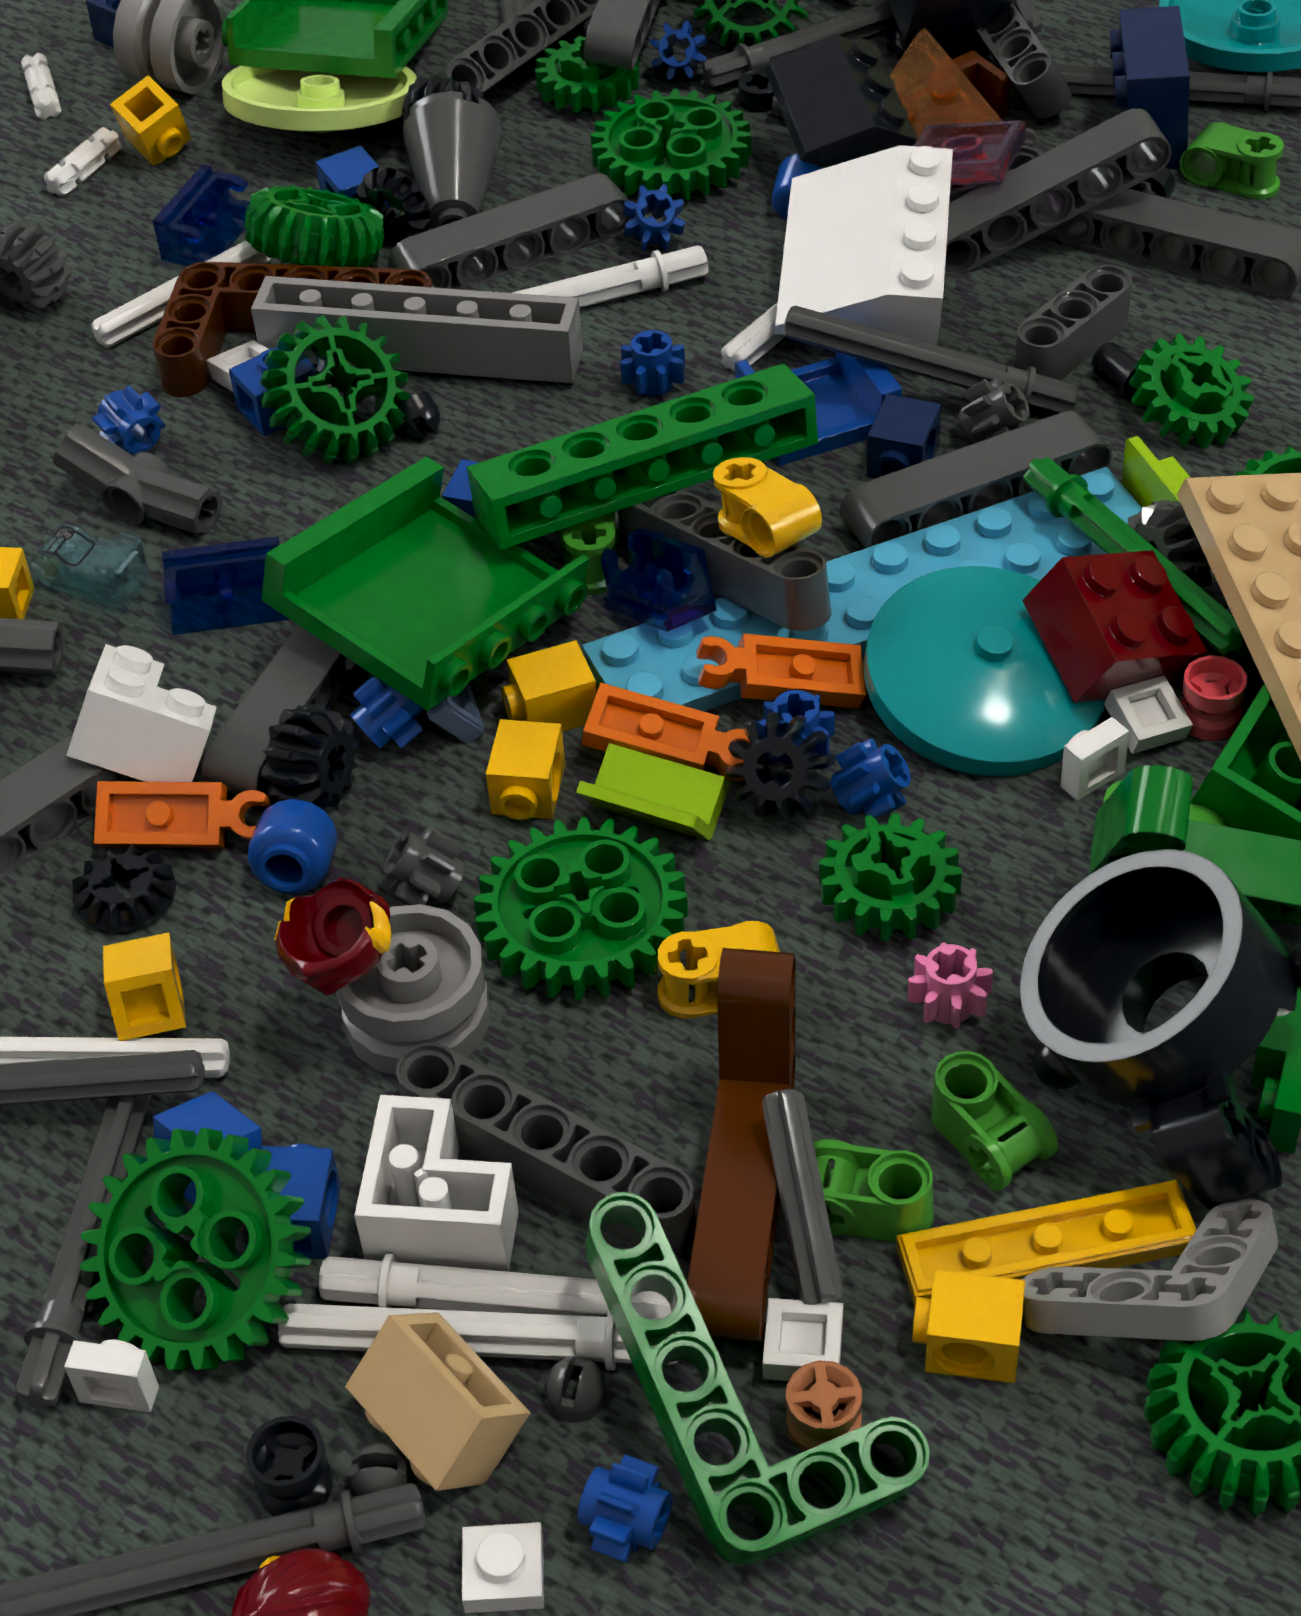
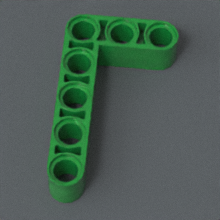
[1089,765,1301,925]
[585,1192,930,1565]

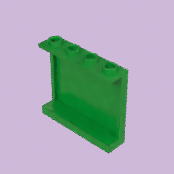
[221,0,448,79]
[262,456,590,711]

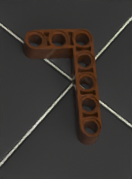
[153,262,432,397]
[687,948,796,1341]

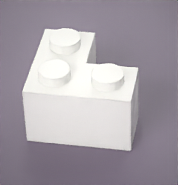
[66,644,217,782]
[354,1095,519,1272]

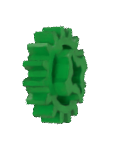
[535,36,640,113]
[1129,334,1254,449]
[819,813,962,941]

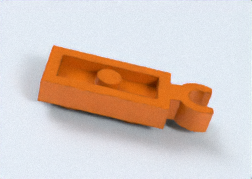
[696,633,866,709]
[581,682,750,781]
[94,781,270,849]

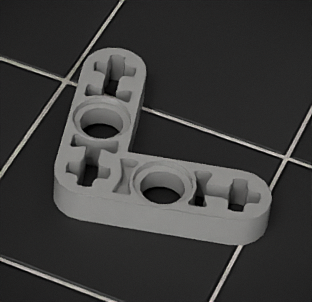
[1022,1199,1279,1341]

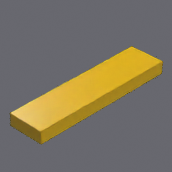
[896,1180,1197,1307]

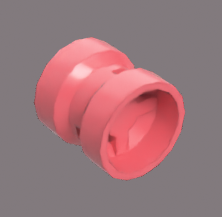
[1180,655,1247,741]

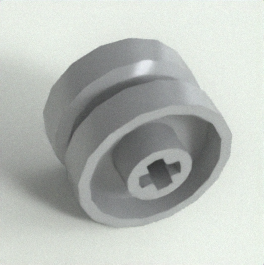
[113,0,226,94]
[336,904,490,1076]

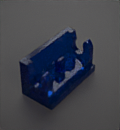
[153,164,250,266]
[601,528,717,632]
[162,536,290,635]

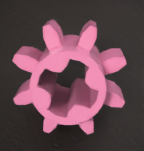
[908,943,993,1029]

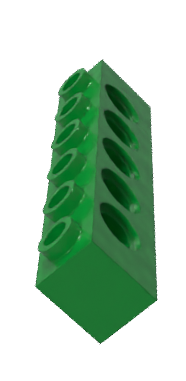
[467,363,818,550]

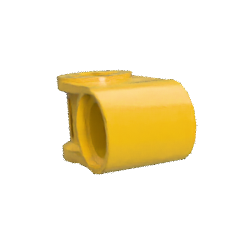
[713,457,822,558]
[657,921,780,1018]

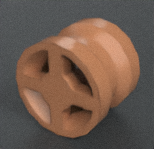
[785,1360,862,1451]

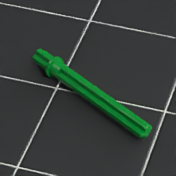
[1024,457,1244,654]

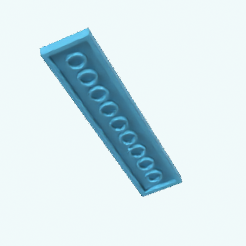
[582,467,1142,711]

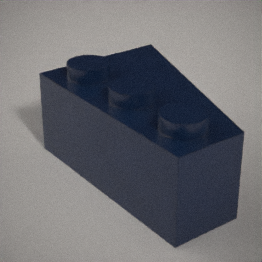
[1109,6,1190,169]

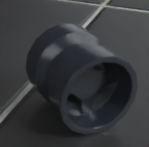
[246,1416,333,1517]

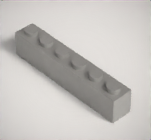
[251,276,583,383]

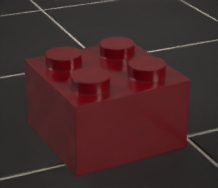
[1022,550,1207,703]

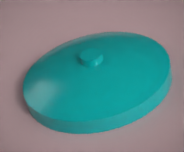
[1159,0,1301,72]
[863,566,1106,777]

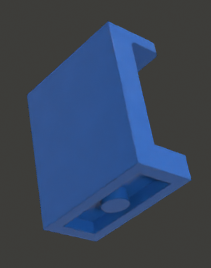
[735,352,902,466]

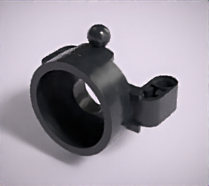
[1020,849,1301,1210]

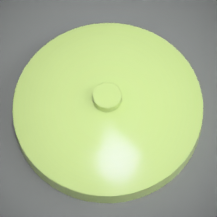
[222,66,417,133]

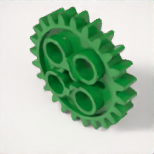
[590,89,752,200]
[474,817,688,1000]
[80,1128,311,1370]

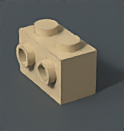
[345,1312,531,1491]

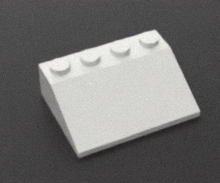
[775,145,953,345]

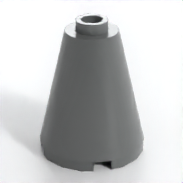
[403,91,503,228]

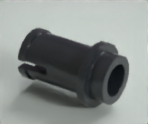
[1091,342,1138,402]

